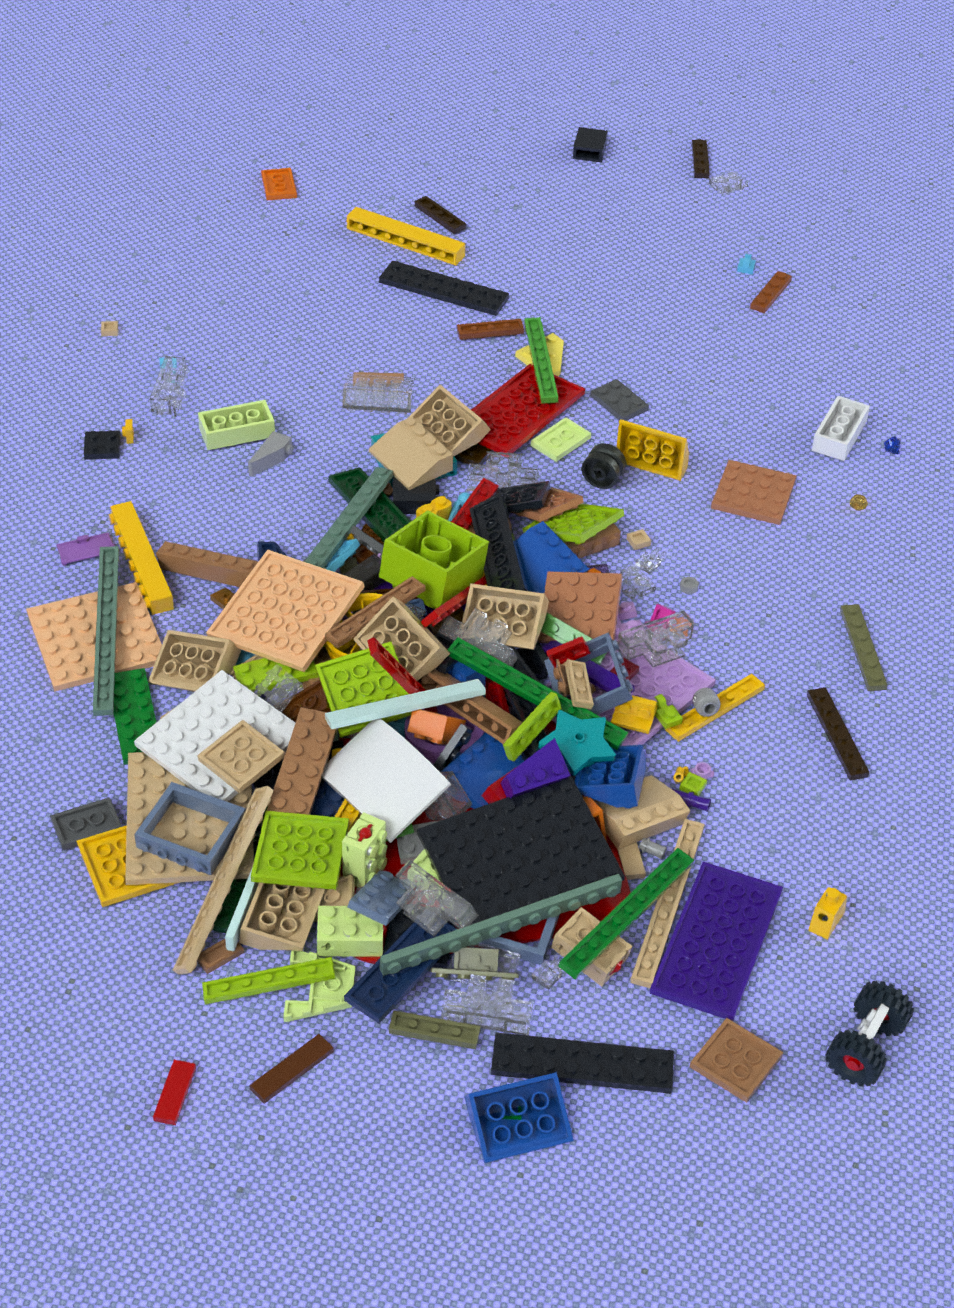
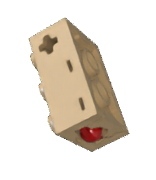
[551,907,633,987]

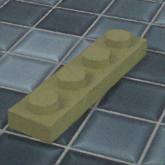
[389,1010,481,1049]

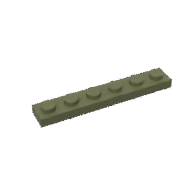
[840,604,887,691]

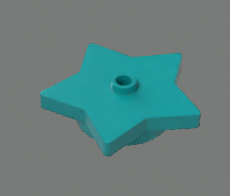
[538,710,616,776]

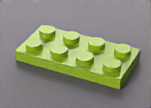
[233,658,318,695]

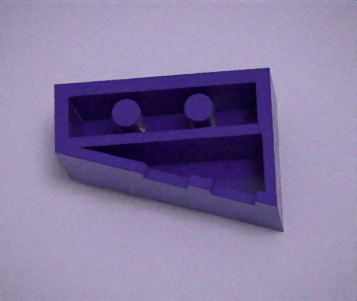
[501,738,570,798]

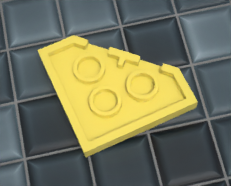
[515,333,564,376]

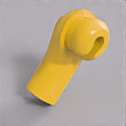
[673,766,689,784]

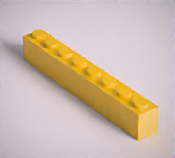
[347,207,465,266]
[108,501,174,615]

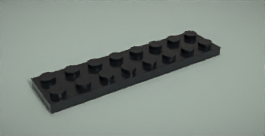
[379,260,509,316]
[469,492,528,591]
[491,1032,674,1094]

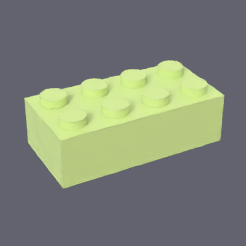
[198,400,275,450]

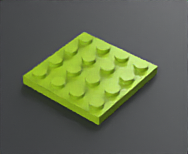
[522,504,624,544]
[315,641,412,738]
[251,811,349,890]

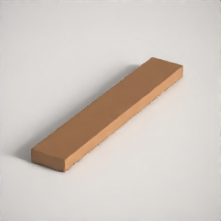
[325,576,425,648]

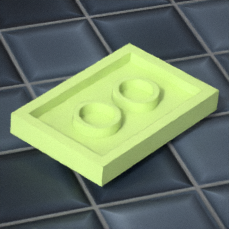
[531,417,591,462]

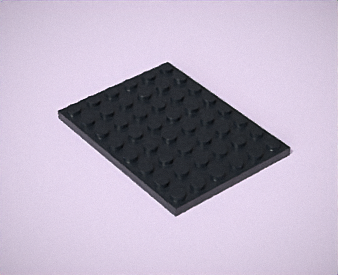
[417,775,625,928]

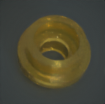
[849,494,868,510]

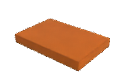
[261,168,297,201]

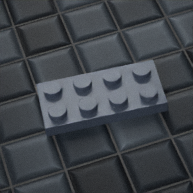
[347,870,418,926]

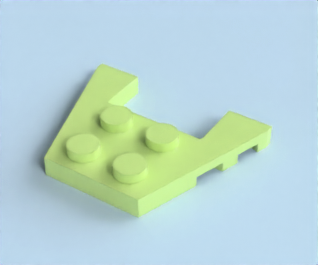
[283,950,355,1022]

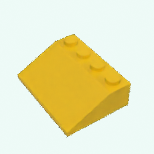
[616,419,689,481]

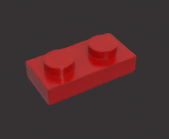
[546,636,591,668]

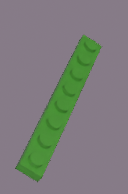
[524,317,558,403]

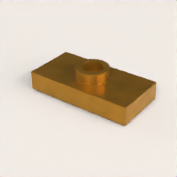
[210,587,234,609]

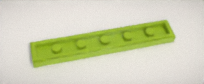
[202,957,336,1005]

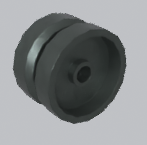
[581,443,627,489]

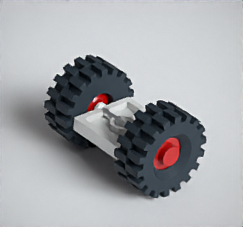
[825,981,914,1087]

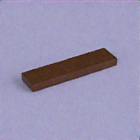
[249,1034,334,1104]

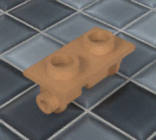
[553,659,570,698]

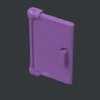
[56,532,115,566]

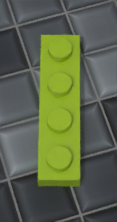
[503,692,562,761]

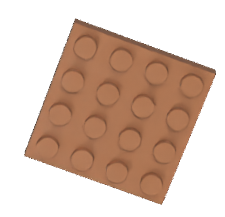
[711,460,797,525]
[538,572,623,643]

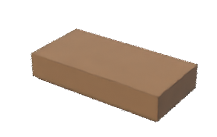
[197,939,244,974]

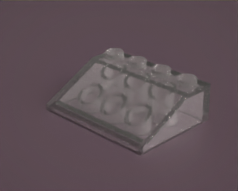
[342,374,415,414]

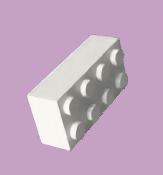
[812,396,870,461]

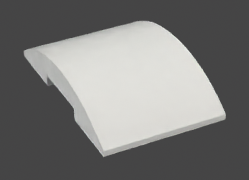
[322,719,451,843]

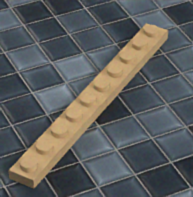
[173,786,274,975]
[630,819,705,988]

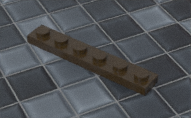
[807,687,870,781]

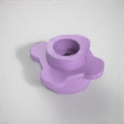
[690,762,714,779]

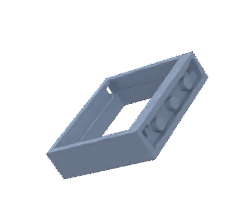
[544,633,633,715]
[134,782,246,875]
[475,914,560,966]

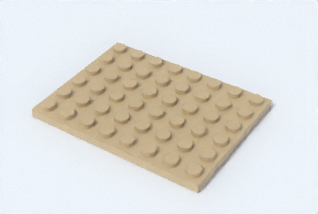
[125,752,254,885]

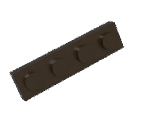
[691,139,710,179]
[414,196,466,234]

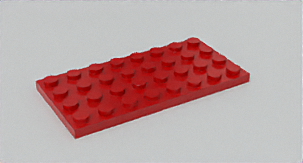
[471,364,585,457]

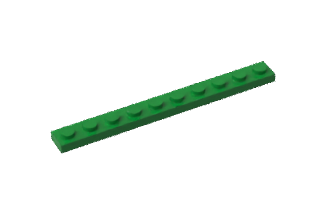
[448,637,628,750]
[558,848,694,980]

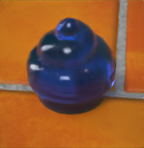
[883,436,901,455]

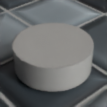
[680,577,699,594]

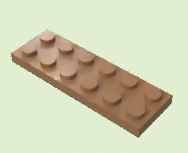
[267,707,337,815]

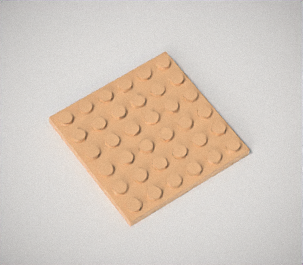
[206,550,365,672]
[26,582,162,692]

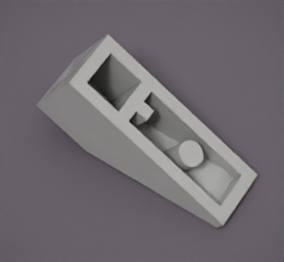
[248,431,293,476]

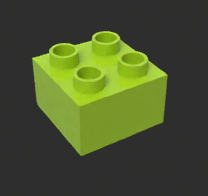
[379,510,489,608]

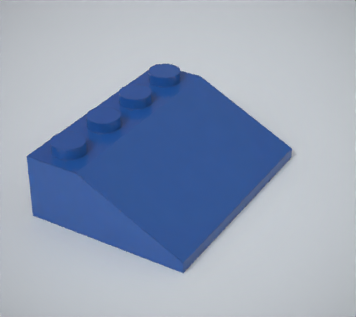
[515,521,589,593]
[440,733,524,809]
[574,745,647,808]
[464,1072,574,1163]

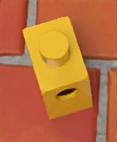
[808,887,847,940]

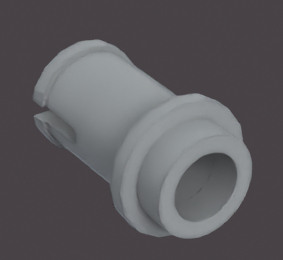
[639,838,667,859]

